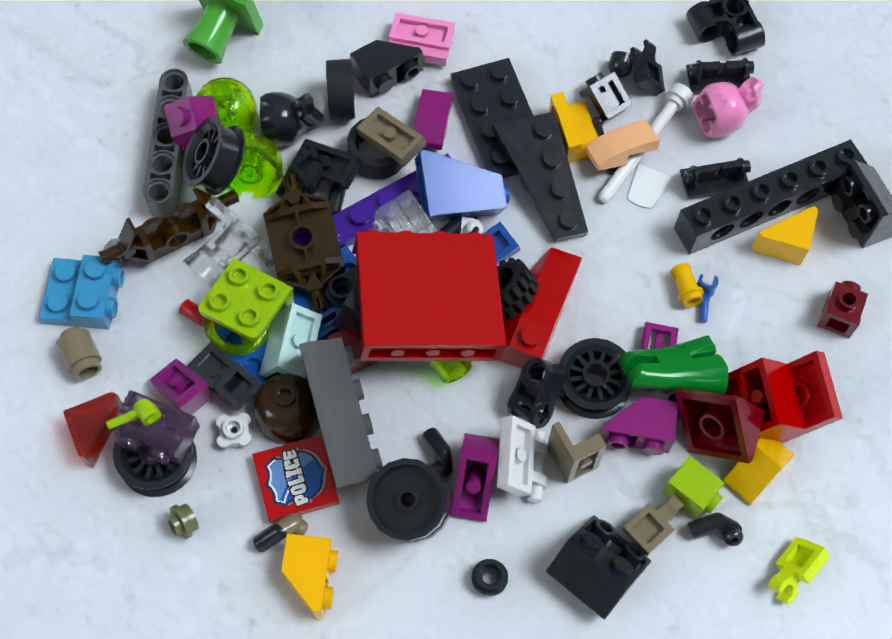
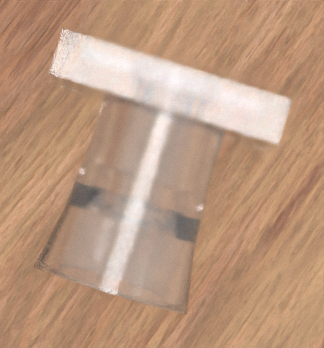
[183,196,274,288]

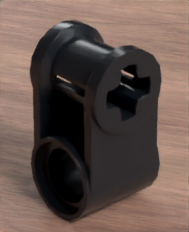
[507,357,566,429]

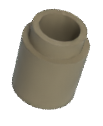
[56,327,102,380]

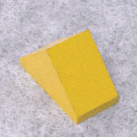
[752,206,819,265]
[723,438,795,505]

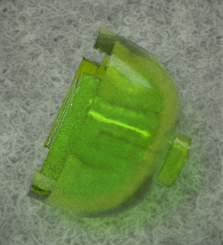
[196,77,258,136]
[227,133,283,198]

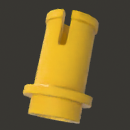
[670,263,704,308]

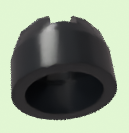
[609,51,634,78]

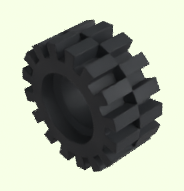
[497,258,539,321]

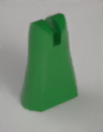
[619,335,729,394]

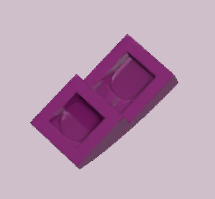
[413,89,453,150]

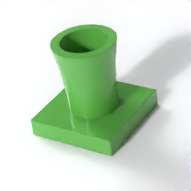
[183,0,264,64]

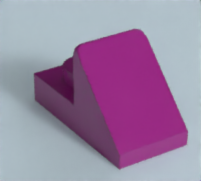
[149,358,211,420]

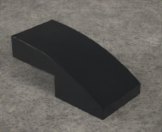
[187,342,262,411]

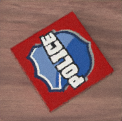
[252,435,340,524]

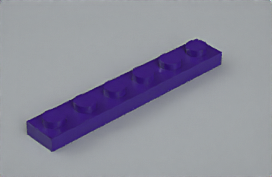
[294,153,451,249]

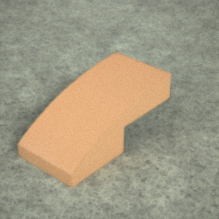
[584,119,660,171]

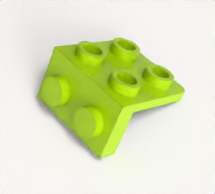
[198,258,294,341]

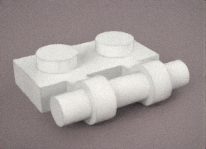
[497,415,548,503]

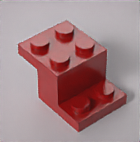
[724,350,843,443]

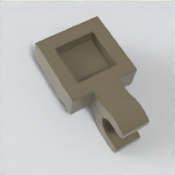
[622,494,685,556]

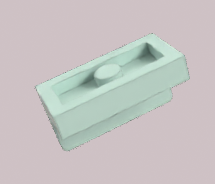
[259,303,322,379]

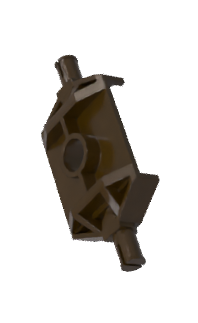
[263,173,346,314]
[98,187,240,265]

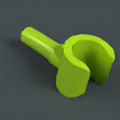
[106,399,162,430]

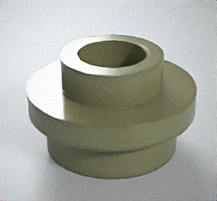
[167,503,199,540]

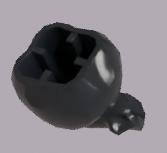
[260,92,324,148]

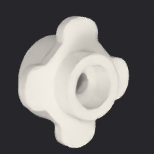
[216,412,252,448]

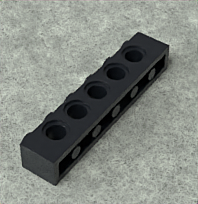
[674,139,868,255]

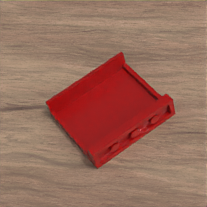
[352,230,507,361]

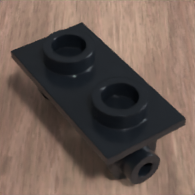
[686,58,754,92]
[679,158,751,198]

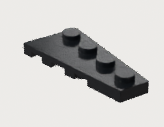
[491,112,588,242]

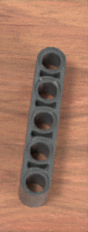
[143,68,193,217]

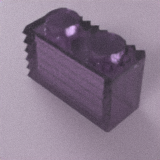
[111,390,200,465]

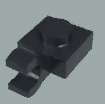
[630,39,665,96]

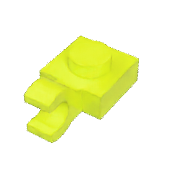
[768,536,830,605]

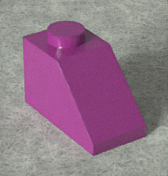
[163,96,218,151]
[451,433,500,522]

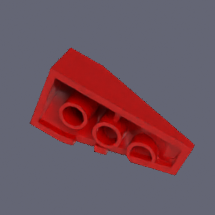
[499,247,582,368]

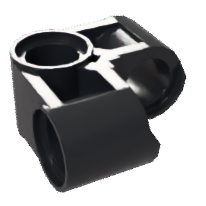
[686,0,765,55]

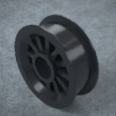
[182,116,245,195]
[559,338,632,419]
[113,414,197,497]

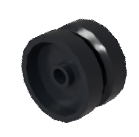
[366,458,453,542]

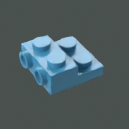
[39,255,125,330]

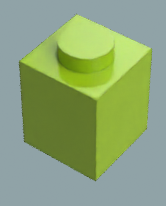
[662,456,725,519]

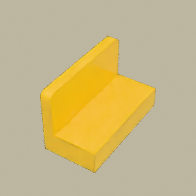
[549,92,597,163]

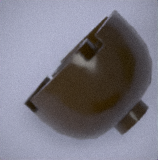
[253,373,320,445]

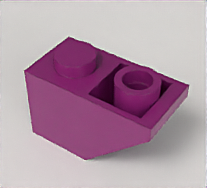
[600,396,678,455]

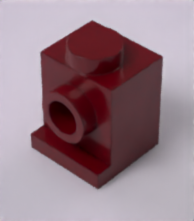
[817,281,868,338]

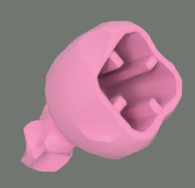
[693,77,764,138]

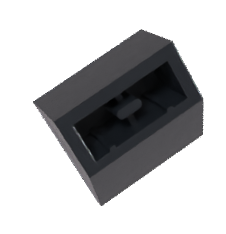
[831,160,892,249]
[545,515,651,620]

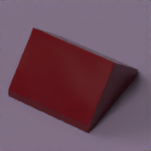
[675,388,765,464]

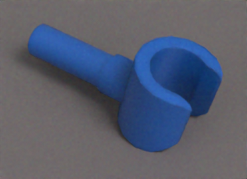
[697,274,719,323]

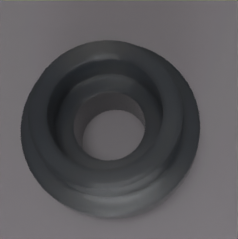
[471,559,508,597]

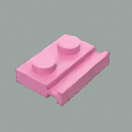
[388,13,455,66]

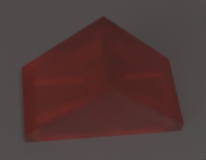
[63,392,125,468]

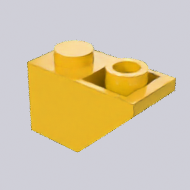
[281,534,339,620]

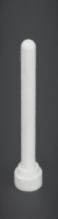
[598,83,694,203]

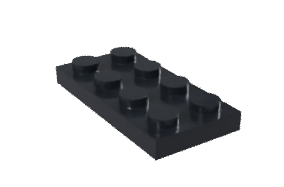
[450,58,533,179]

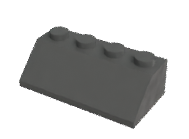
[299,337,383,489]

